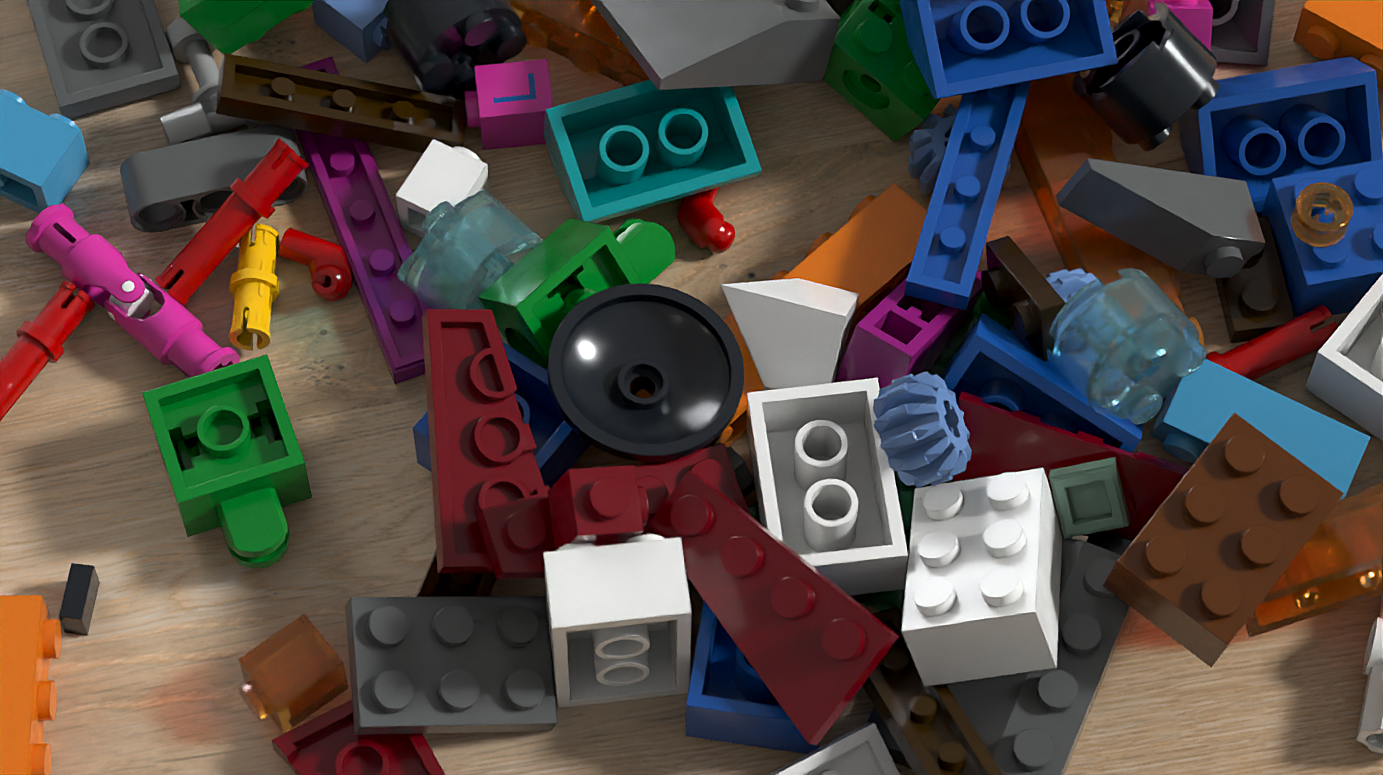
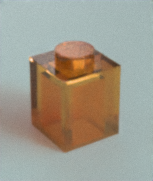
[238,614,349,734]

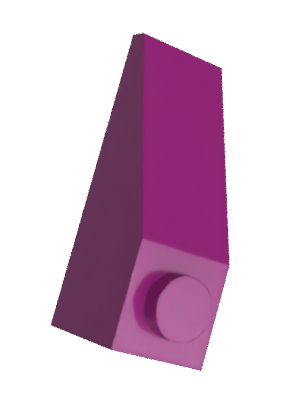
[834,270,984,389]

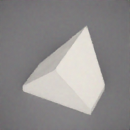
[720,278,859,391]

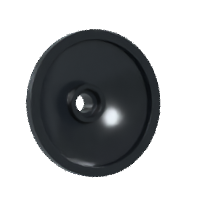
[547,283,744,462]

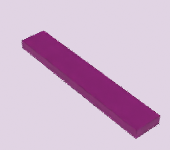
[294,56,435,384]

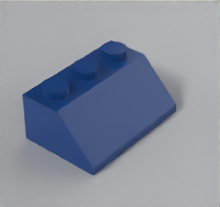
[899,0,1118,100]
[1179,56,1383,213]
[941,313,1145,539]

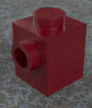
[547,465,649,551]

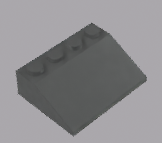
[591,0,841,90]
[867,538,1132,775]

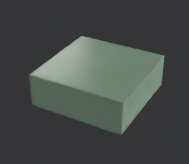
[1049,457,1130,539]

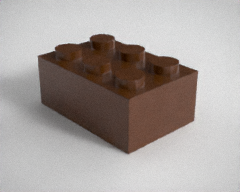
[1103,412,1344,667]

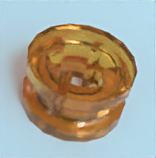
[1291,182,1353,247]

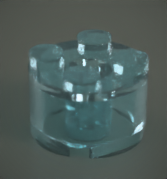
[398,190,543,310]
[1047,268,1206,425]

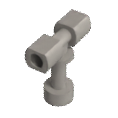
[160,17,270,146]

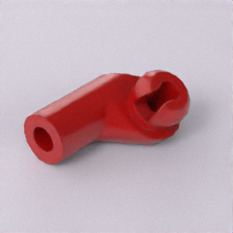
[677,187,735,254]
[279,228,353,302]

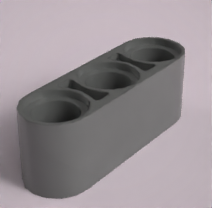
[120,124,308,233]

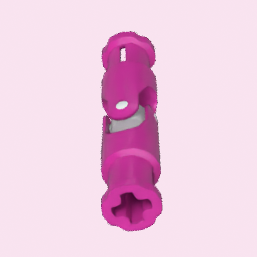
[26,203,240,378]

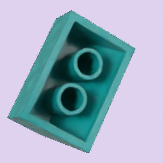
[543,79,762,223]

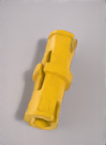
[229,224,280,350]

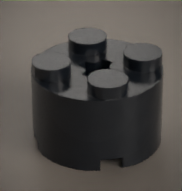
[381,0,527,100]
[1073,2,1219,151]

